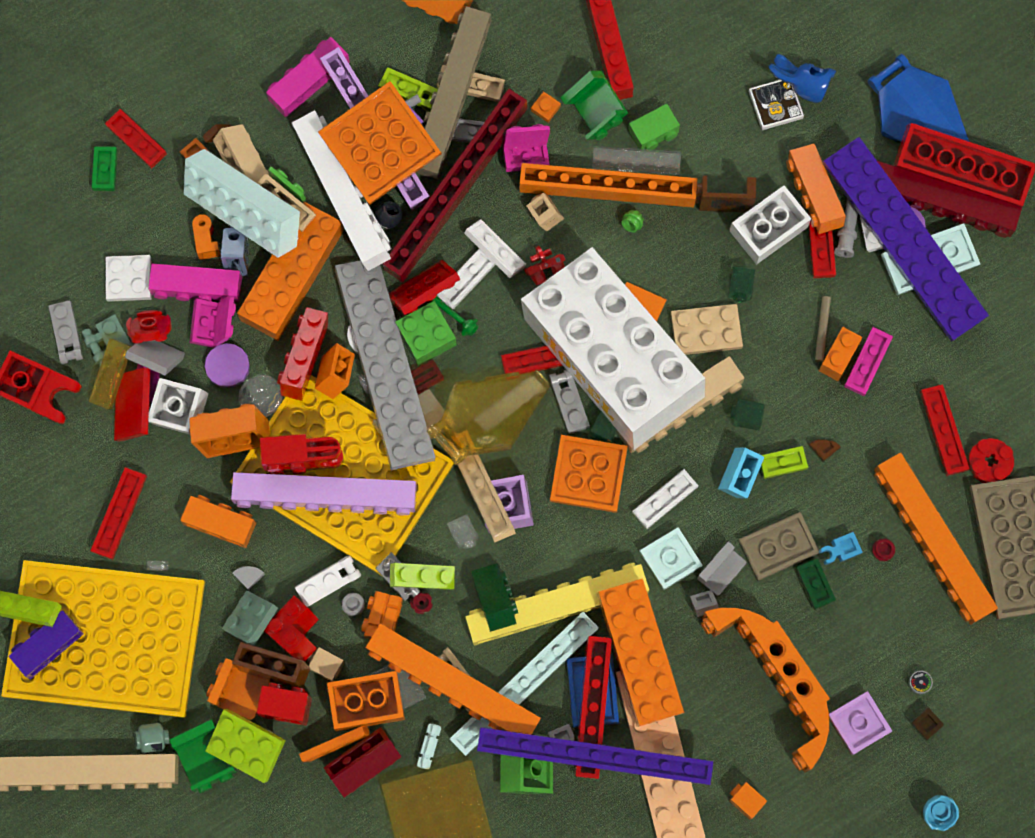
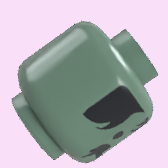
[134,723,169,755]

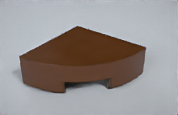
[203,124,232,143]
[809,439,841,462]

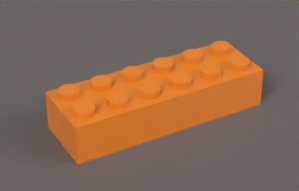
[237,202,344,341]
[597,578,684,727]

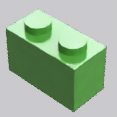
[628,104,680,152]

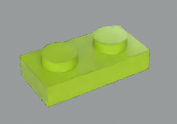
[761,446,808,479]

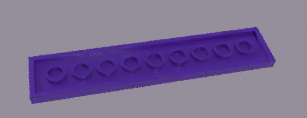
[823,137,989,342]

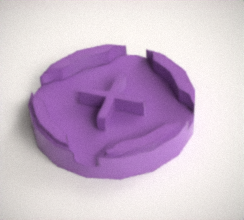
[205,344,250,388]

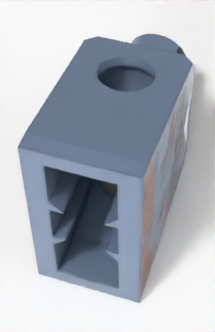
[221,226,249,276]

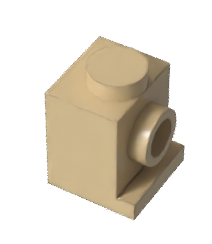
[526,193,564,231]

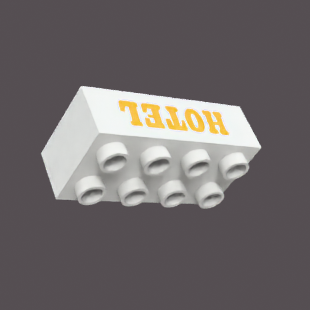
[521,247,705,450]

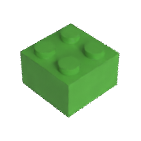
[395,301,457,366]

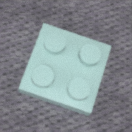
[639,528,703,590]

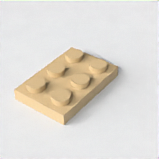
[671,304,743,355]

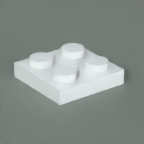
[106,255,152,301]

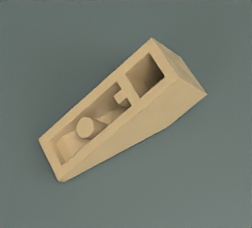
[257,173,316,232]

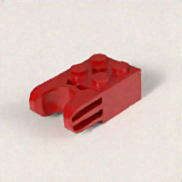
[0,351,82,424]
[260,434,344,475]

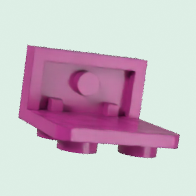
[502,124,550,172]
[189,296,236,348]

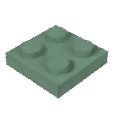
[222,591,278,646]

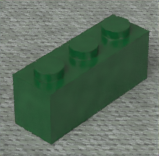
[471,563,518,632]

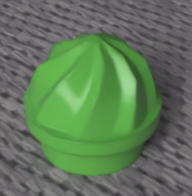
[622,210,644,233]

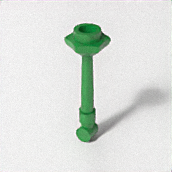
[429,296,479,336]

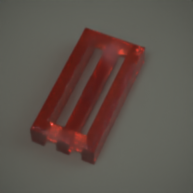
[411,359,444,394]

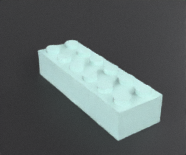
[184,149,300,258]

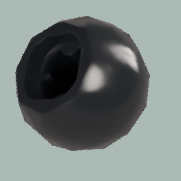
[375,201,403,229]

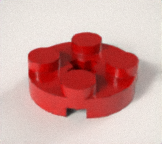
[126,310,172,344]
[967,438,1014,483]

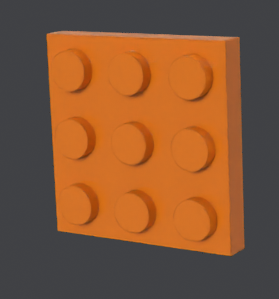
[550,435,628,513]

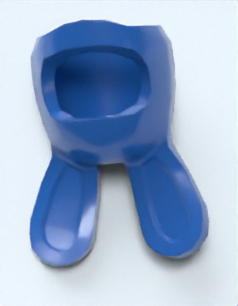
[769,54,836,103]

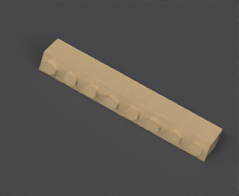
[0,754,179,792]

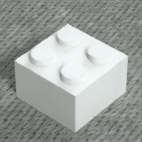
[149,378,209,435]

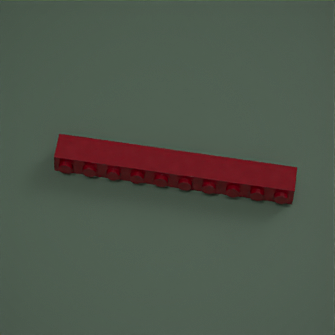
[383,89,528,283]

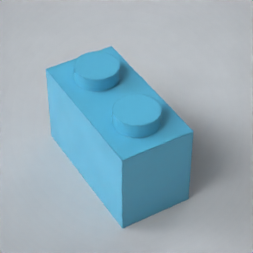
[718,448,764,499]

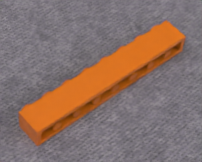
[520,163,697,208]
[874,452,998,625]
[366,624,541,735]

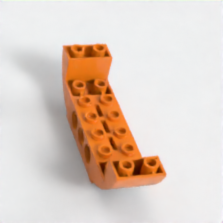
[701,608,830,773]

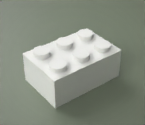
[730,186,811,265]

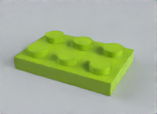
[206,709,286,783]

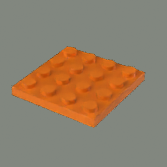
[318,81,442,205]

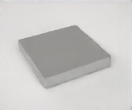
[125,340,185,375]

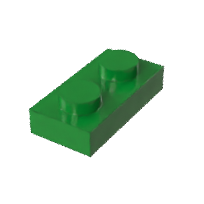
[92,147,118,191]

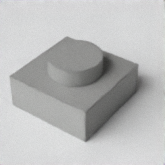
[690,590,719,617]

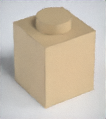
[307,647,345,682]

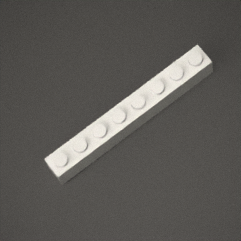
[292,110,391,271]

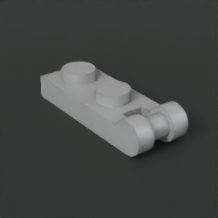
[49,300,84,364]
[549,370,590,434]

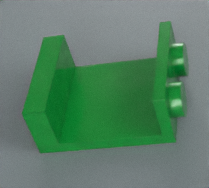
[560,71,628,140]
[169,719,237,794]

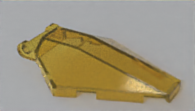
[427,370,550,465]

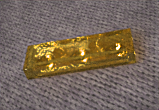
[89,339,132,409]

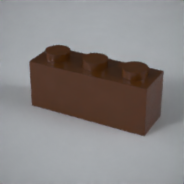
[232,642,311,688]

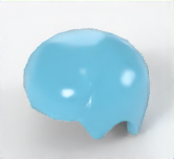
[923,795,959,831]

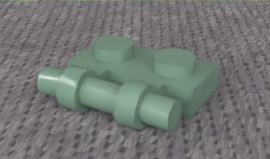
[82,314,132,370]

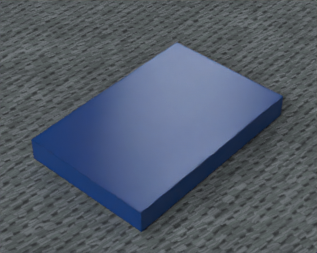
[567,654,619,728]

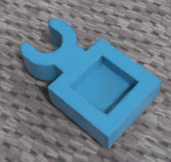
[819,532,863,564]

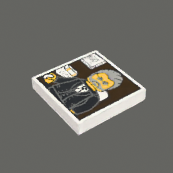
[748,80,804,130]

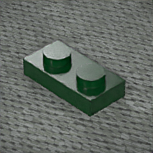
[796,558,836,610]

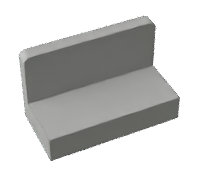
[697,542,746,596]

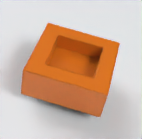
[531,91,561,123]

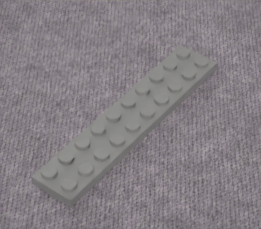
[335,260,436,470]

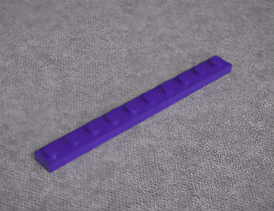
[477,727,714,785]

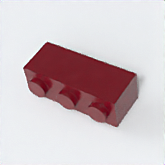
[324,727,401,798]

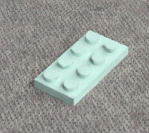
[881,224,980,295]

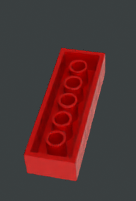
[893,123,1035,207]

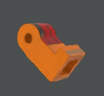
[192,215,221,260]

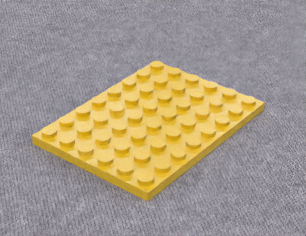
[230,375,455,576]
[1,560,205,718]

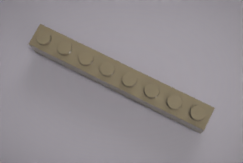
[415,6,492,180]

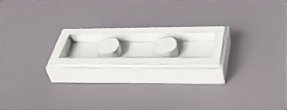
[464,219,526,278]
[437,248,496,310]
[632,469,698,529]

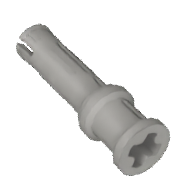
[834,198,858,258]

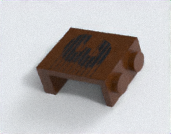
[695,175,756,213]

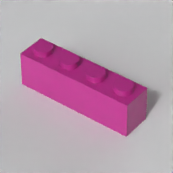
[266,37,350,118]
[148,264,242,302]

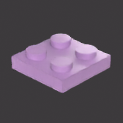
[829,691,892,755]

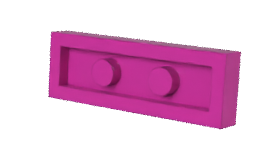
[844,327,893,396]

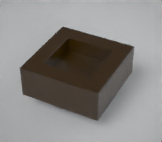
[910,707,944,741]

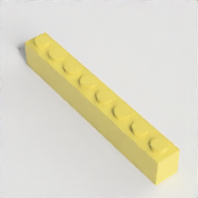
[465,563,649,646]

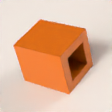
[729,782,767,820]

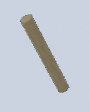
[815,296,831,362]

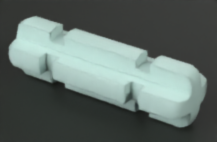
[417,724,441,769]

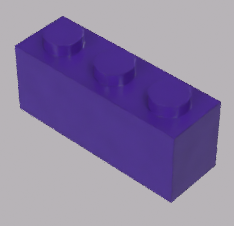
[8,610,84,680]

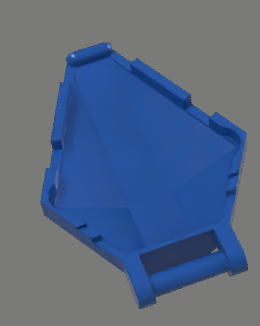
[867,54,969,142]

